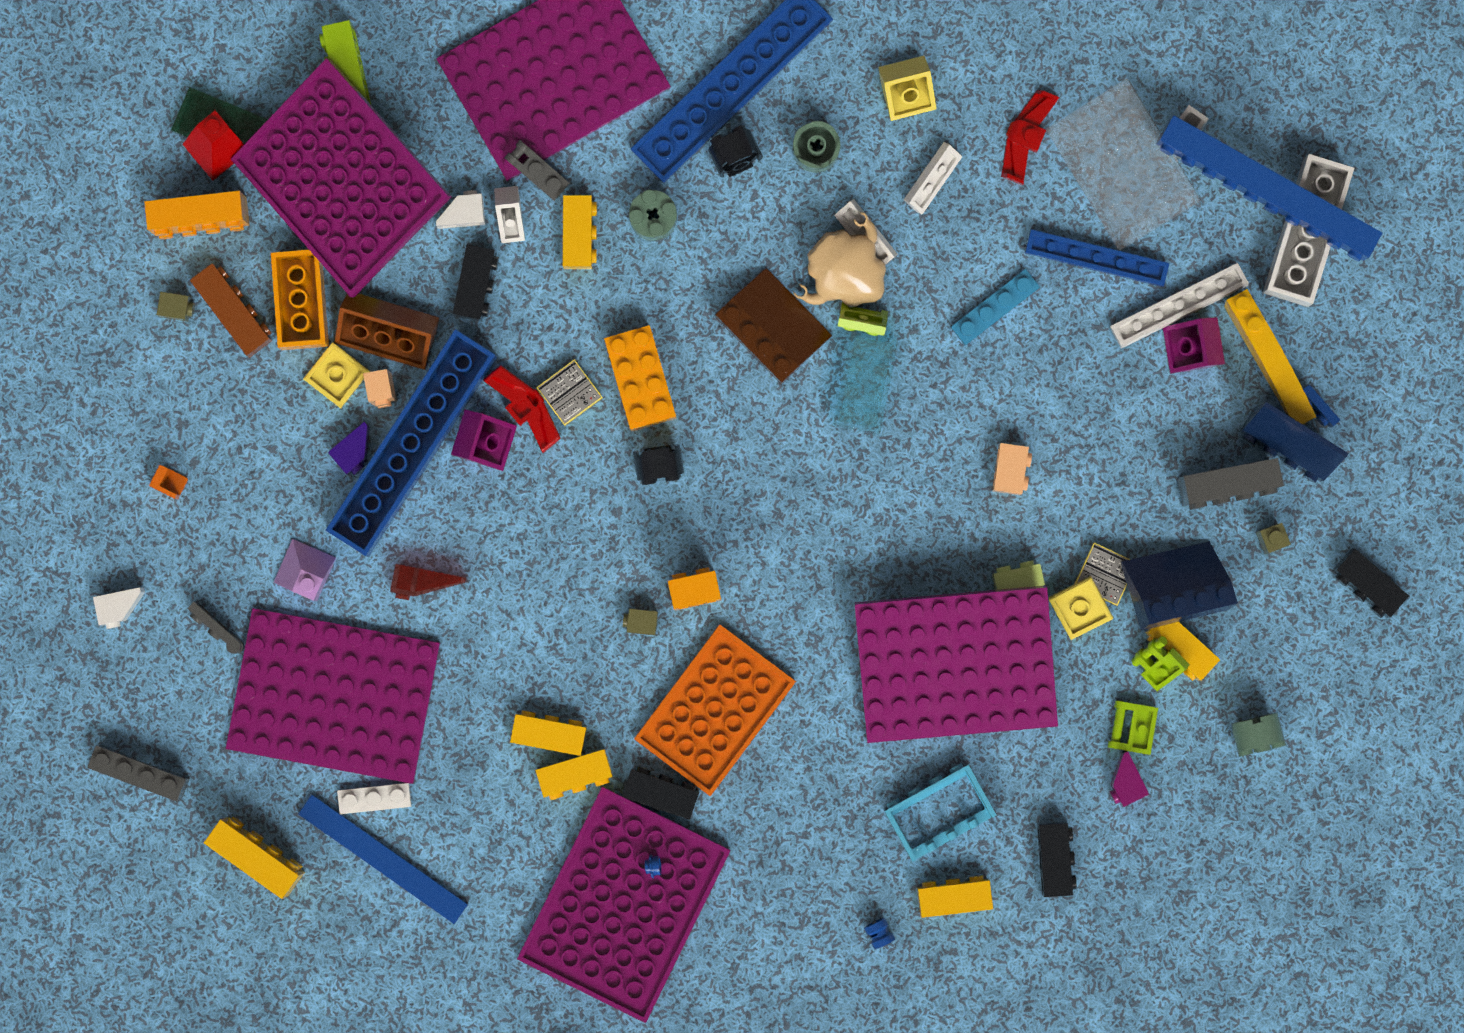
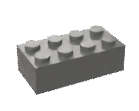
[1177,458,1284,510]

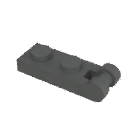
[504,140,570,201]
[187,601,244,654]

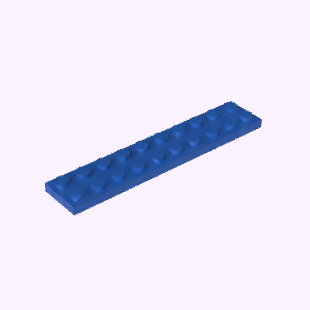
[631,0,833,184]

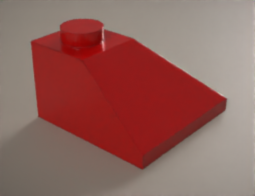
[182,110,244,181]

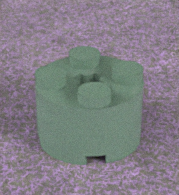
[792,121,841,173]
[629,190,677,241]
[1231,713,1286,757]

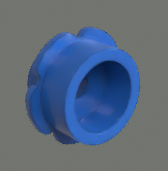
[645,854,662,878]

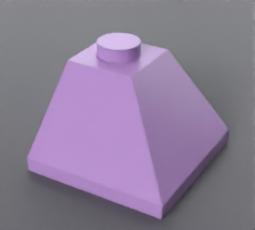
[273,539,336,601]

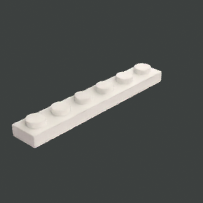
[1110,263,1249,349]

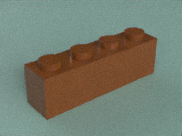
[190,263,272,358]

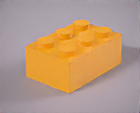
[668,567,721,610]

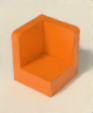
[149,465,188,500]

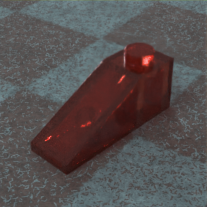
[390,564,468,600]

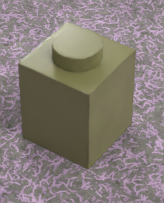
[156,292,195,322]
[1256,523,1291,554]
[623,609,658,636]

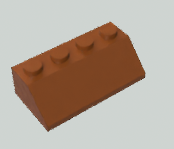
[334,293,439,370]

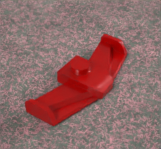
[1001,90,1059,186]
[483,365,561,453]

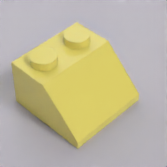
[878,56,936,121]

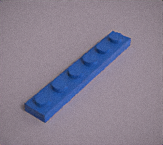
[1025,229,1169,287]

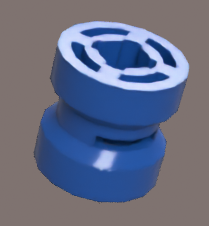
[864,917,895,950]

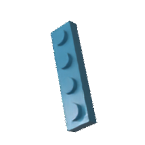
[950,269,1040,346]

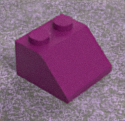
[1163,317,1225,374]
[451,409,517,471]

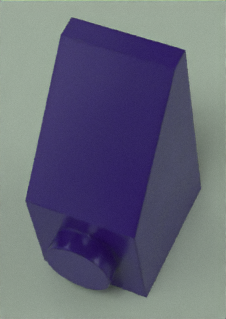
[328,422,370,475]

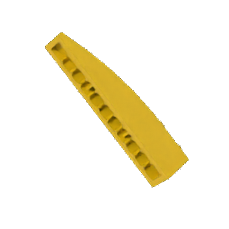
[1224,289,1316,424]

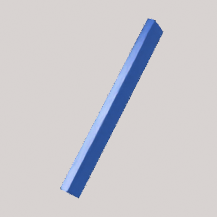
[298,794,468,924]

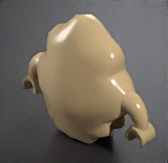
[793,211,886,307]

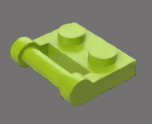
[838,302,889,336]
[1107,700,1158,755]

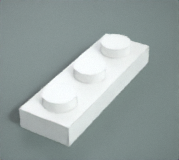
[904,142,962,214]
[835,199,898,265]
[337,783,412,814]

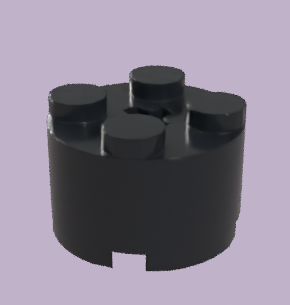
[708,125,763,178]
[633,444,684,485]

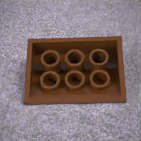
[715,268,832,385]

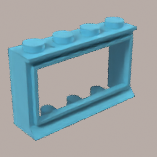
[884,763,996,862]

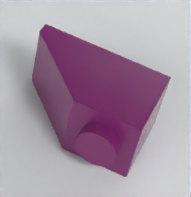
[1109,751,1149,807]

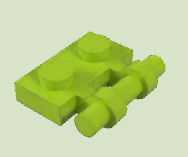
[1131,636,1190,691]

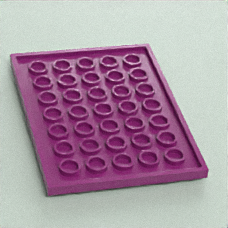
[436,0,671,182]
[231,58,452,297]
[854,585,1058,743]
[226,608,440,784]
[517,786,731,1023]

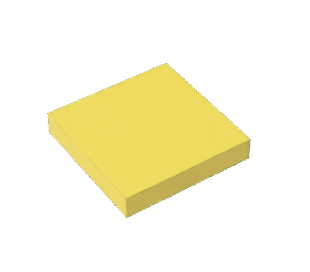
[303,342,370,408]
[1048,576,1113,640]

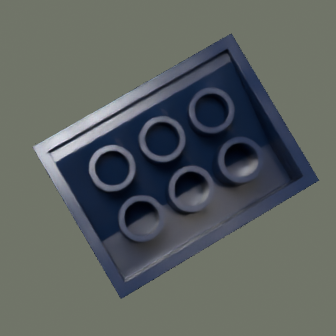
[1239,402,1349,483]
[1121,541,1238,631]

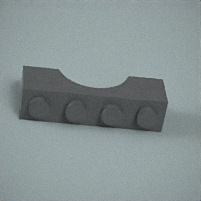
[87,745,190,802]

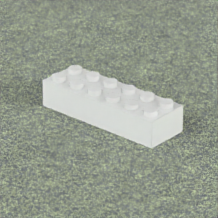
[1263,154,1354,307]

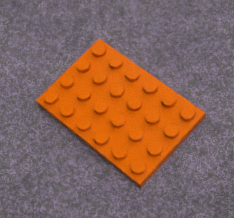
[634,625,796,796]

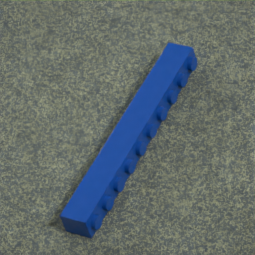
[1156,115,1383,261]

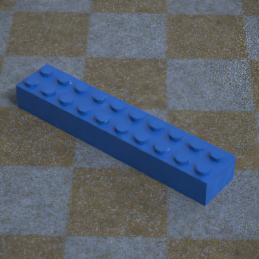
[325,329,497,557]

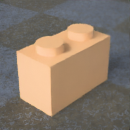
[363,369,397,408]
[992,443,1032,495]

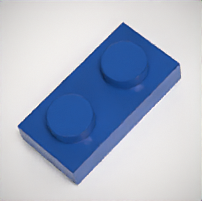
[1303,384,1340,428]

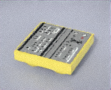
[536,359,603,426]
[1074,543,1130,606]

